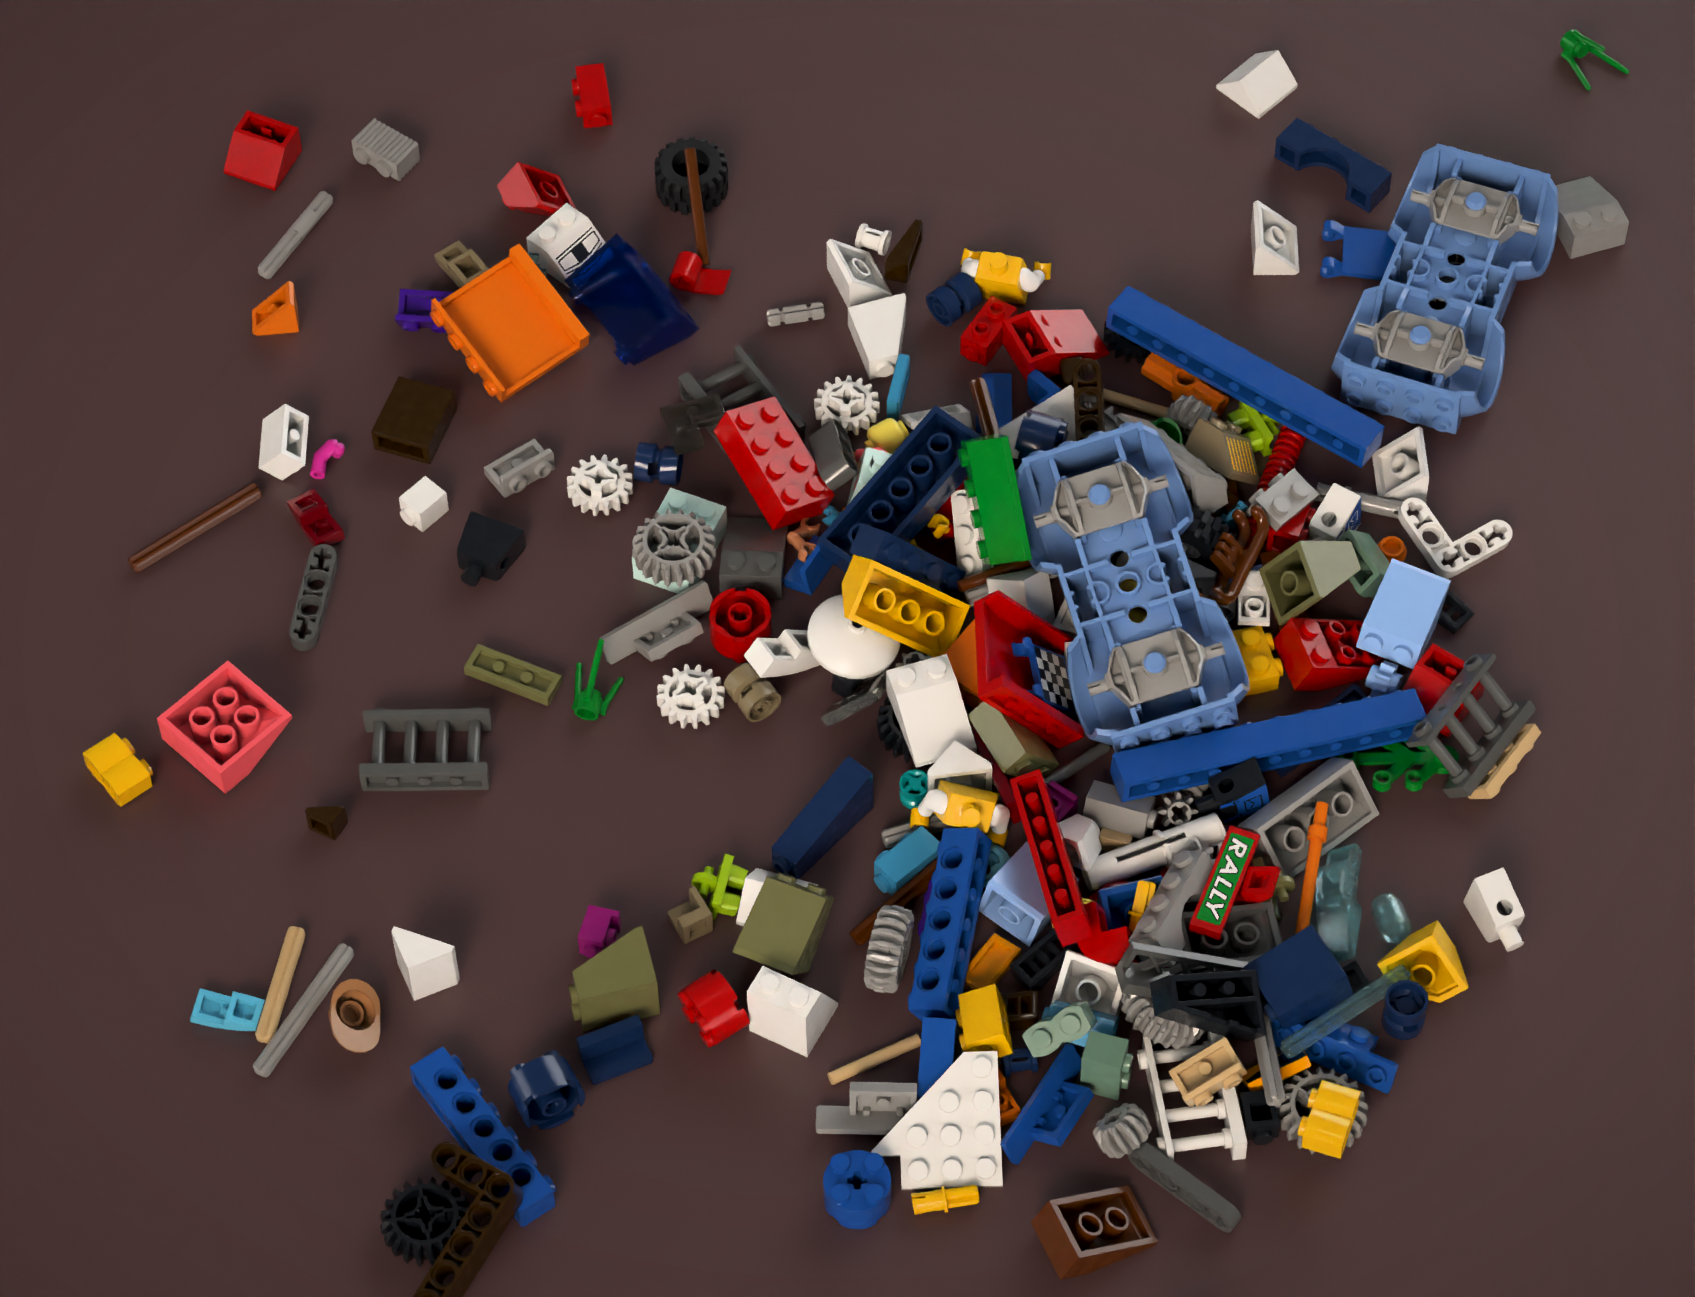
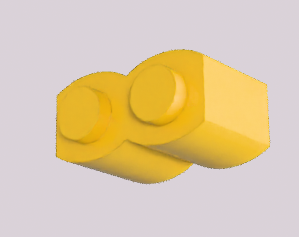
[83,733,153,807]
[1297,1080,1361,1159]

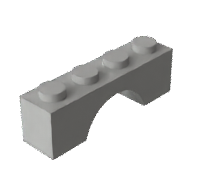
[1128,849,1213,967]

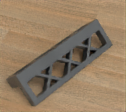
[1115,942,1249,998]

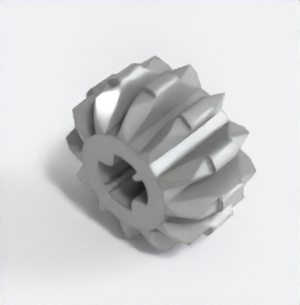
[1165,395,1218,440]
[1093,1103,1152,1159]

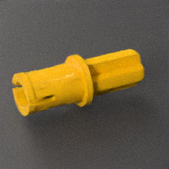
[1128,880,1157,932]
[911,1185,980,1215]

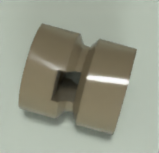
[724,663,781,722]

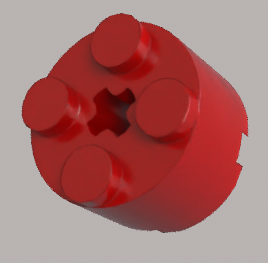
[709,588,772,663]
[677,969,750,1048]

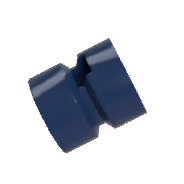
[926,272,982,327]
[634,442,684,486]
[1381,980,1429,1040]

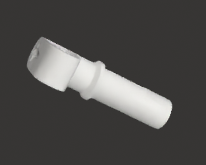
[1081,812,1226,892]

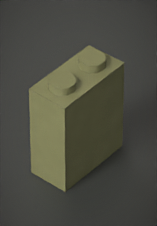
[967,701,1059,778]

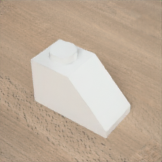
[1059,814,1102,871]

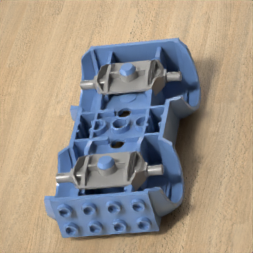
[1331,143,1559,435]
[1015,421,1250,753]

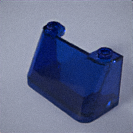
[564,233,700,366]

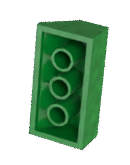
[958,434,1032,565]

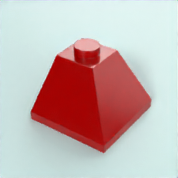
[497,162,577,216]

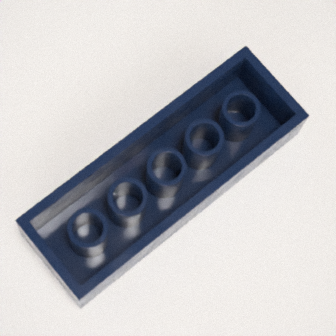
[817,405,982,573]

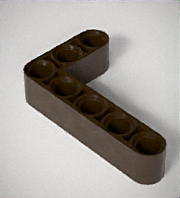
[1073,358,1105,441]
[413,1142,523,1297]

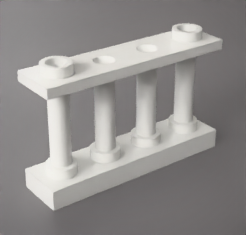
[1137,1032,1248,1161]

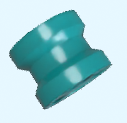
[899,769,927,809]

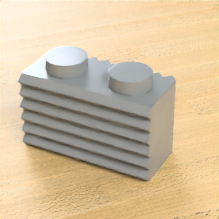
[351,118,420,181]

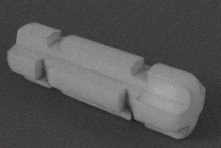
[766,302,825,327]

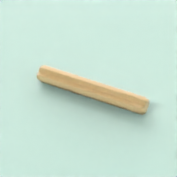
[255,926,306,1044]

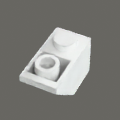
[1236,570,1270,626]

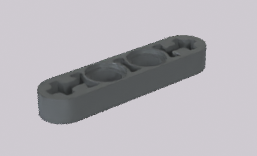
[289,544,338,651]
[1127,1141,1242,1233]

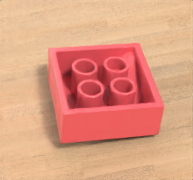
[157,660,292,794]

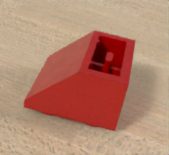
[223,110,302,191]
[1402,643,1484,738]

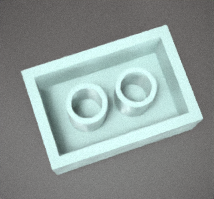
[632,487,727,594]

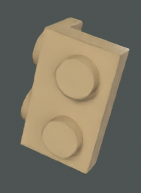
[1168,1037,1247,1108]

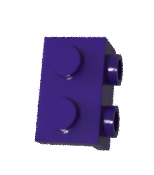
[395,289,453,333]

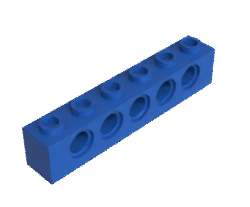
[908,828,992,1023]
[410,1046,557,1227]

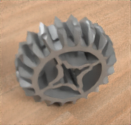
[632,508,716,588]
[864,905,914,993]
[1121,993,1205,1050]
[1277,1066,1368,1156]

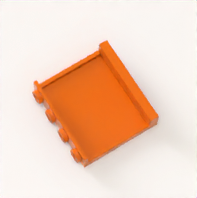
[430,243,590,403]

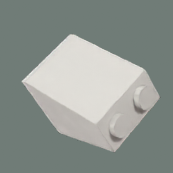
[747,966,838,1057]

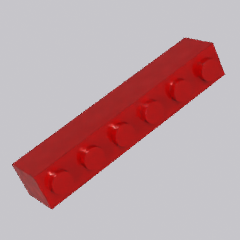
[1009,769,1094,947]

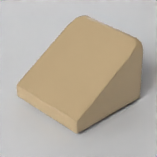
[1099,827,1134,852]

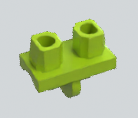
[1227,401,1279,457]
[692,853,748,920]

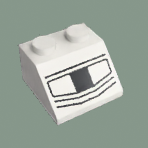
[526,203,612,290]

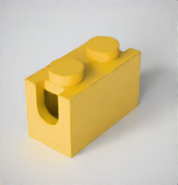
[955,984,1013,1058]

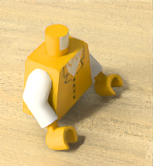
[960,248,1051,305]
[909,780,1010,848]

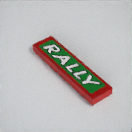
[1189,825,1261,940]

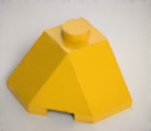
[1377,920,1469,1003]

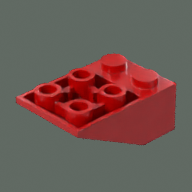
[1002,309,1109,382]
[1273,618,1384,691]

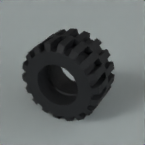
[654,137,728,215]

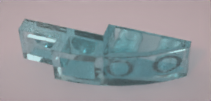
[1316,843,1362,962]

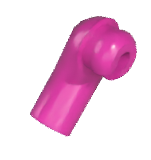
[310,439,345,479]

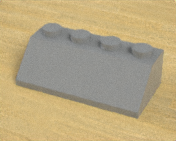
[1116,413,1228,514]
[1237,757,1379,878]

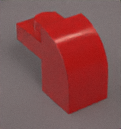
[1077,902,1140,966]

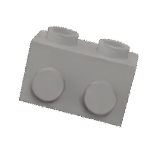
[484,438,555,498]
[1245,468,1319,532]

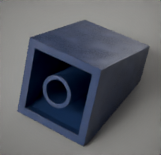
[1244,924,1356,1030]

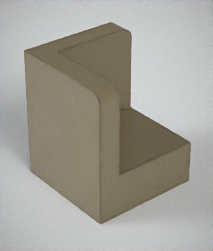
[668,886,713,944]

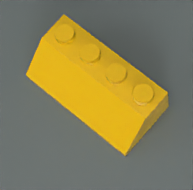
[841,555,970,658]

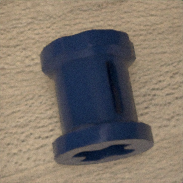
[1000,1047,1038,1077]

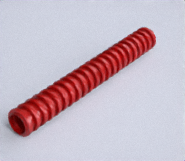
[1236,425,1306,566]

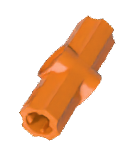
[1141,353,1230,419]

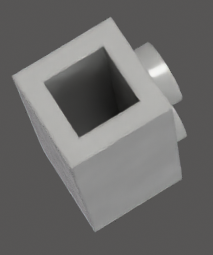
[1083,780,1158,839]

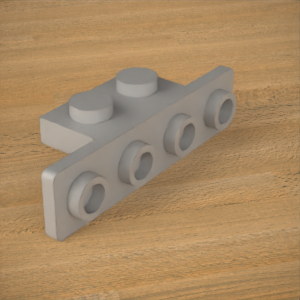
[600,581,713,664]
[815,1082,917,1135]

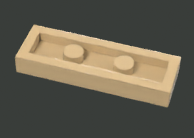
[1468,724,1541,799]

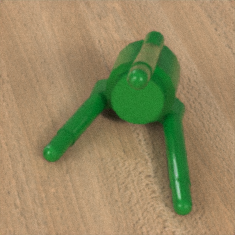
[1560,29,1629,91]
[572,639,624,721]

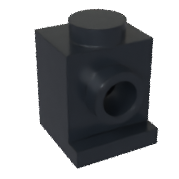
[1239,1090,1280,1145]

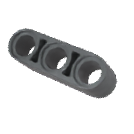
[809,419,859,491]

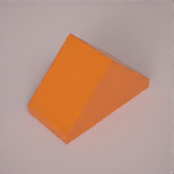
[252,281,299,336]

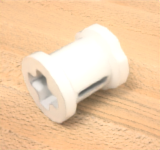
[855,223,892,256]

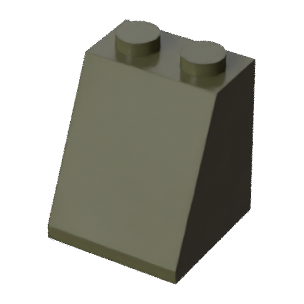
[1259,541,1361,625]
[733,872,834,975]
[568,926,660,1032]

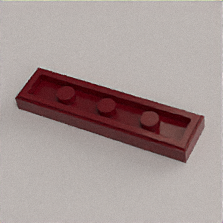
[968,718,1022,824]

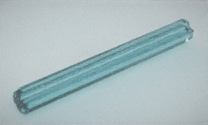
[1280,965,1411,1058]

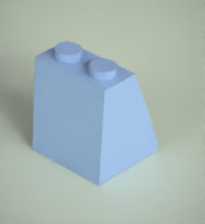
[1356,558,1451,669]
[979,841,1079,947]

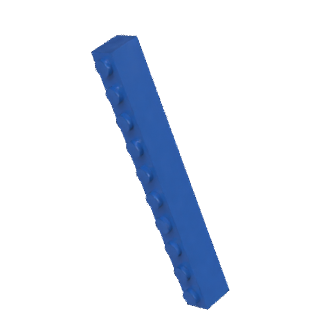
[1106,286,1385,468]
[1110,688,1427,802]

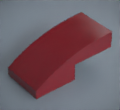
[287,488,345,547]

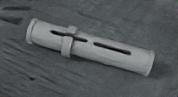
[1315,482,1404,519]

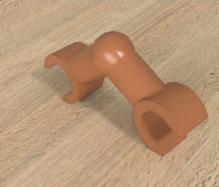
[786,517,820,563]

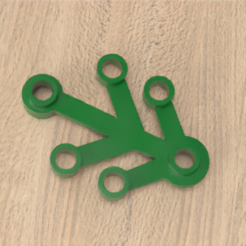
[1335,741,1459,792]

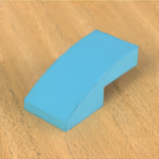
[190,988,265,1031]

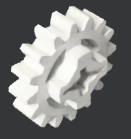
[814,375,880,435]
[567,455,633,516]
[656,664,725,729]

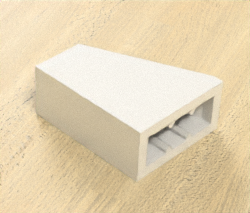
[848,293,906,380]

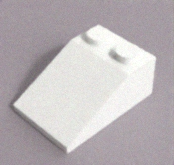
[886,654,977,768]

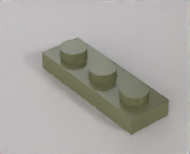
[464,644,563,706]

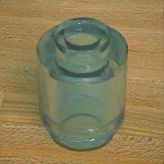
[1371,893,1413,943]

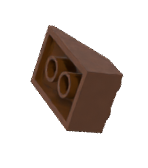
[1031,1185,1158,1280]

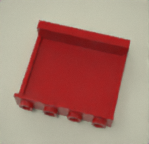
[974,590,1084,749]

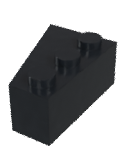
[1150,969,1266,1043]

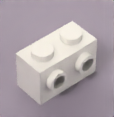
[258,404,309,481]

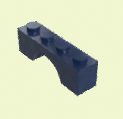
[1274,118,1392,213]
[849,523,966,598]

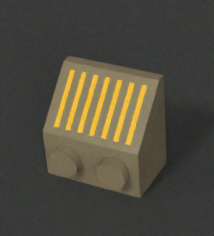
[1185,417,1259,485]

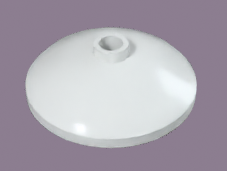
[807,594,901,679]

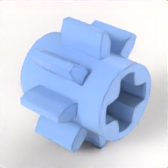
[1365,660,1403,697]

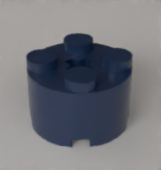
[1012,409,1069,470]
[508,1050,585,1130]

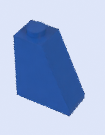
[917,1017,958,1099]

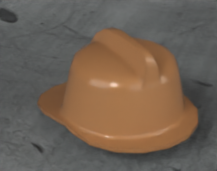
[328,979,380,1053]

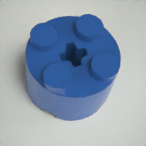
[823,1150,891,1229]

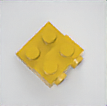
[1232,626,1283,696]

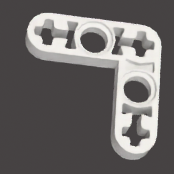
[1398,497,1513,578]

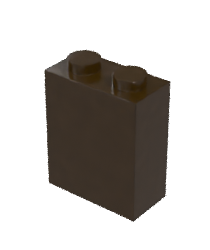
[371,376,457,464]

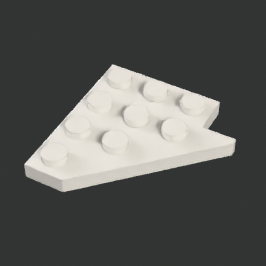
[871,1051,1003,1190]

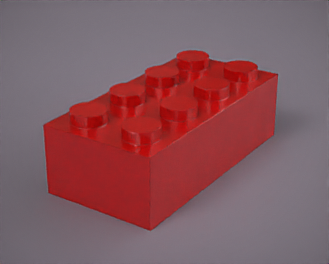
[714,396,835,530]

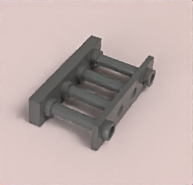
[678,345,806,456]
[1406,653,1537,798]
[359,707,492,791]

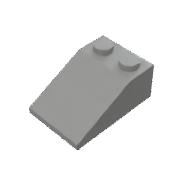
[1555,176,1629,259]

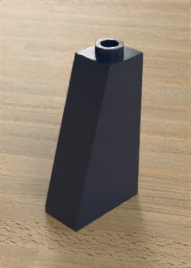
[772,756,873,879]

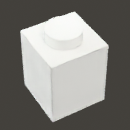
[399,476,449,532]

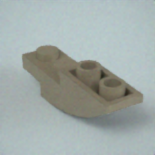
[434,240,489,288]

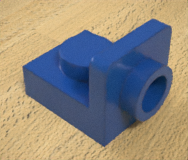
[1027,369,1062,406]

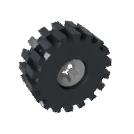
[1180,505,1234,575]

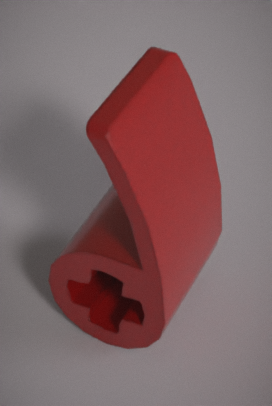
[669,251,732,295]

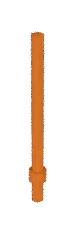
[1295,801,1329,934]

